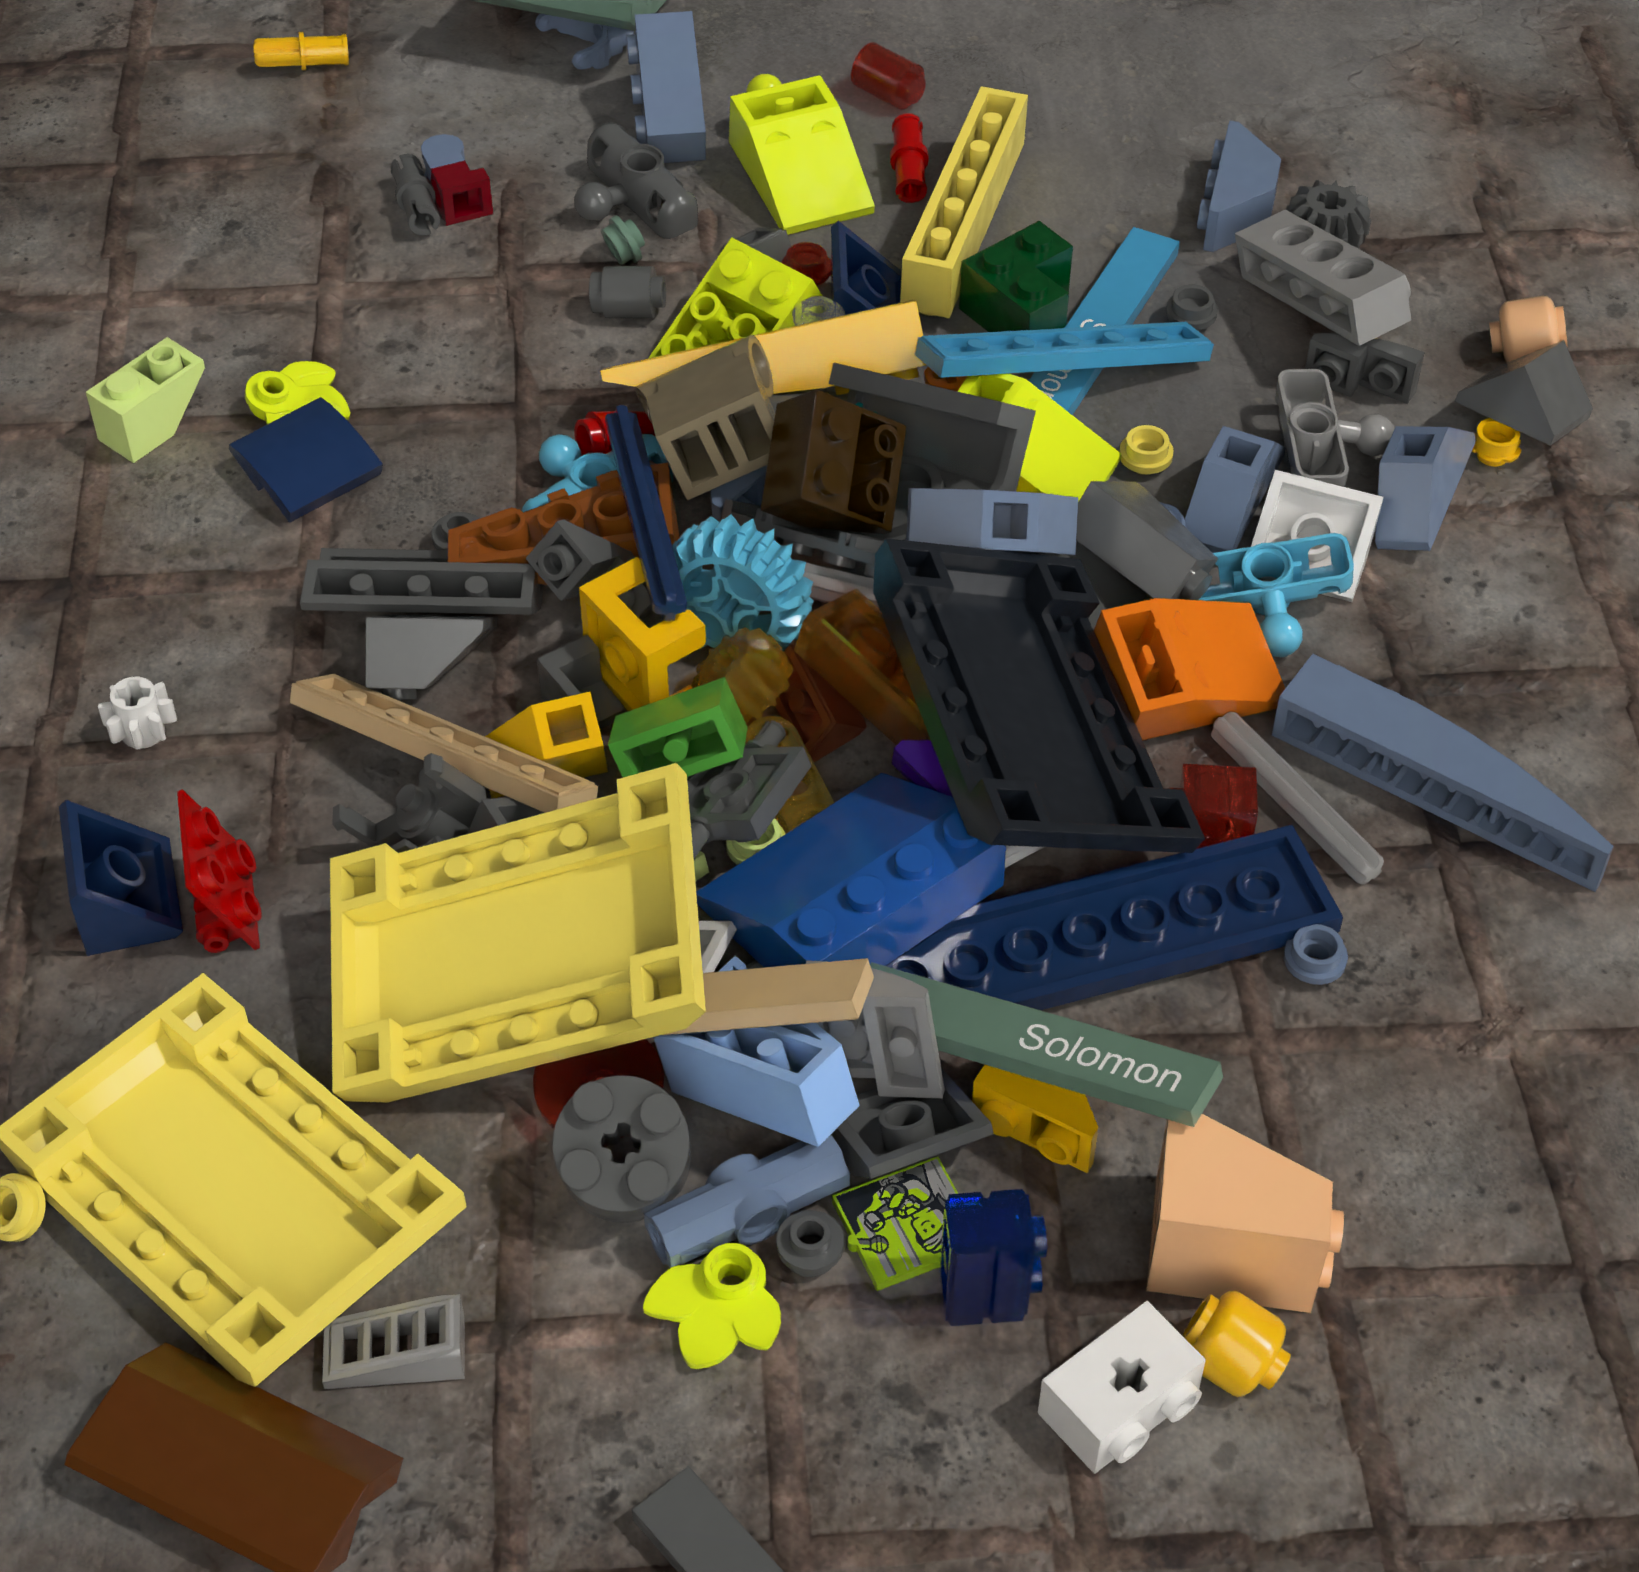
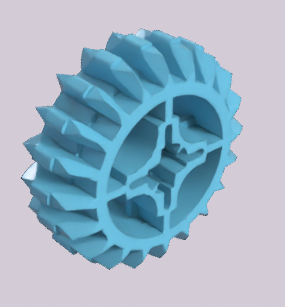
[672,514,814,665]

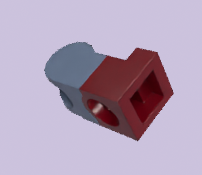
[421,134,493,226]

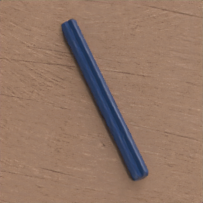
[605,405,688,621]

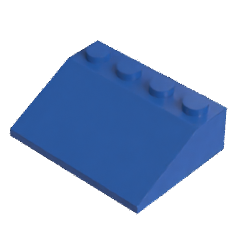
[696,773,1006,968]

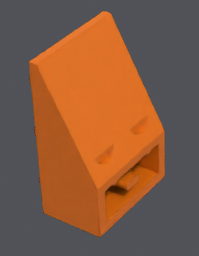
[1094,598,1285,741]

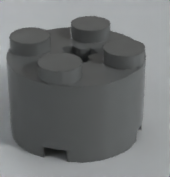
[553,1076,691,1223]

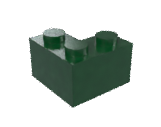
[959,221,1073,332]

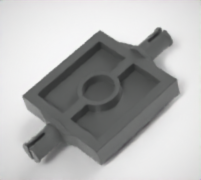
[687,720,811,860]

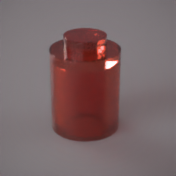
[851,42,926,110]

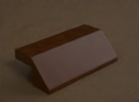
[64,1343,404,1572]

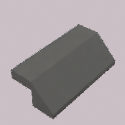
[300,548,544,615]

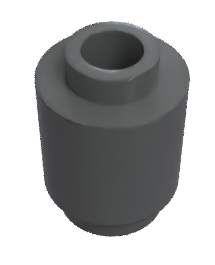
[589,266,666,318]

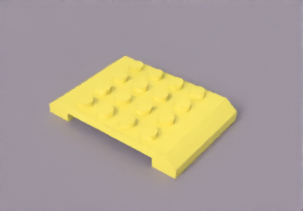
[330,763,706,1103]
[0,973,467,1387]

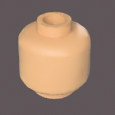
[1489,296,1568,363]

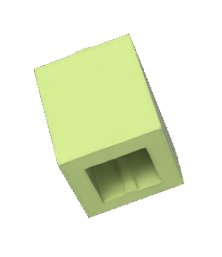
[86,337,205,463]

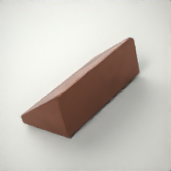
[762,640,867,764]

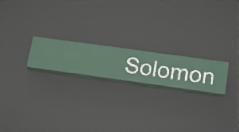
[870,962,1223,1127]

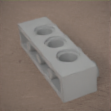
[1235,210,1411,346]

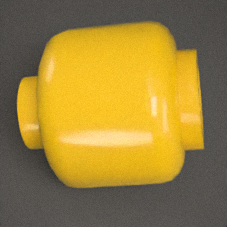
[1182,1290,1291,1397]

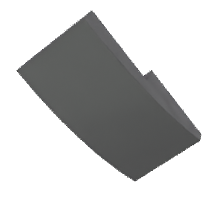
[1305,333,1425,404]

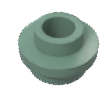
[601,215,645,265]

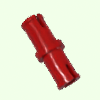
[890,113,929,203]

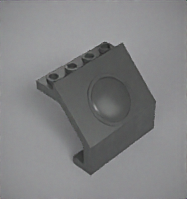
[720,363,1036,579]

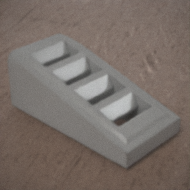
[322,1294,465,1389]

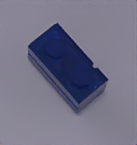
[939,1189,1047,1326]

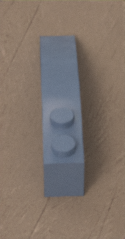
[1272,654,1614,892]

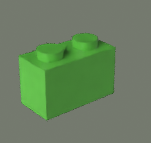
[608,677,748,777]

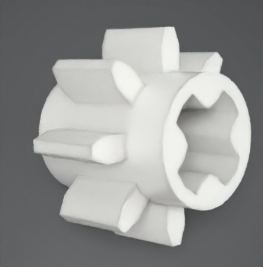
[98,676,177,750]

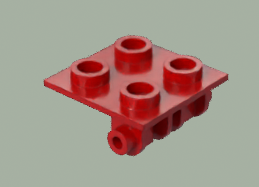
[177,789,262,953]

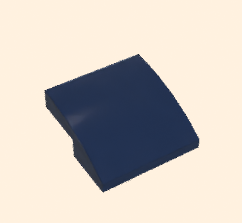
[229,397,383,523]

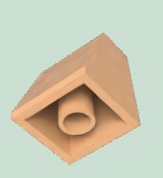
[1146,1114,1344,1313]

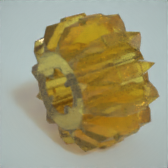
[691,627,794,724]

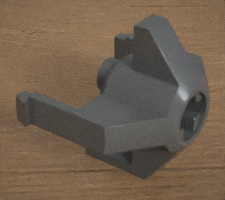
[332,753,486,853]

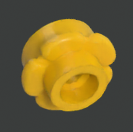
[1472,418,1522,467]

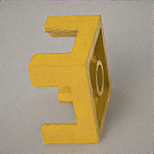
[579,557,706,711]

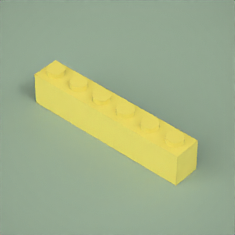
[900,86,1028,318]

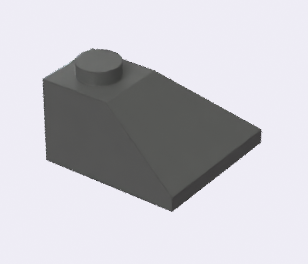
[366,614,498,700]

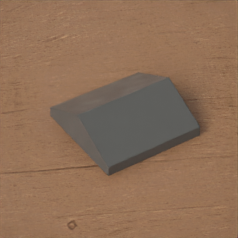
[831,1068,993,1179]

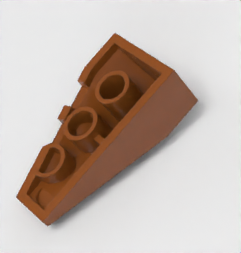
[448,462,680,585]

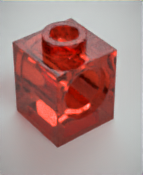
[1169,764,1258,849]

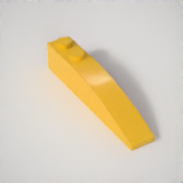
[600,300,926,395]

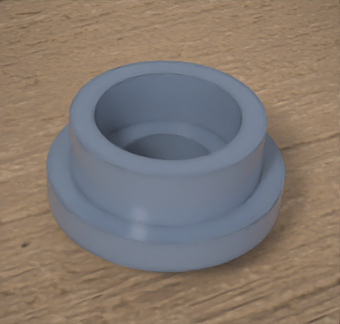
[1284,924,1348,985]

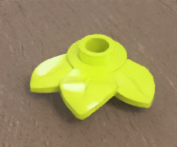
[244,361,350,424]
[643,1243,781,1369]

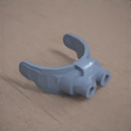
[535,14,635,70]

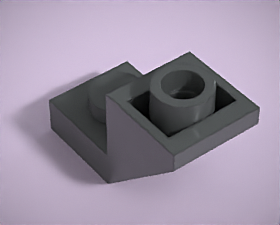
[526,519,652,621]

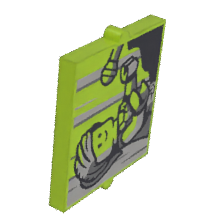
[832,1156,985,1291]

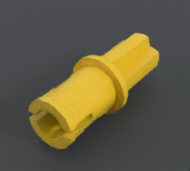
[253,32,349,71]

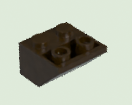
[760,389,906,534]

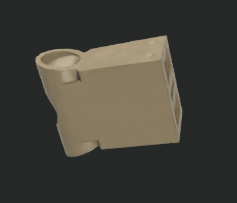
[635,335,775,500]

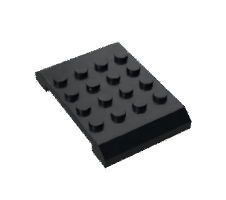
[873,538,1205,853]

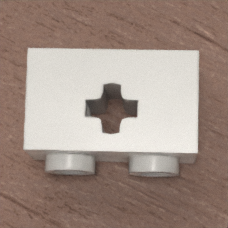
[1038,1301,1206,1474]

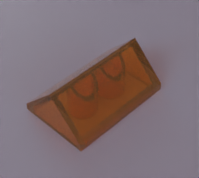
[794,588,931,746]

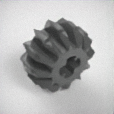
[1286,180,1372,249]

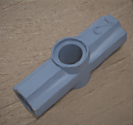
[644,1135,850,1268]

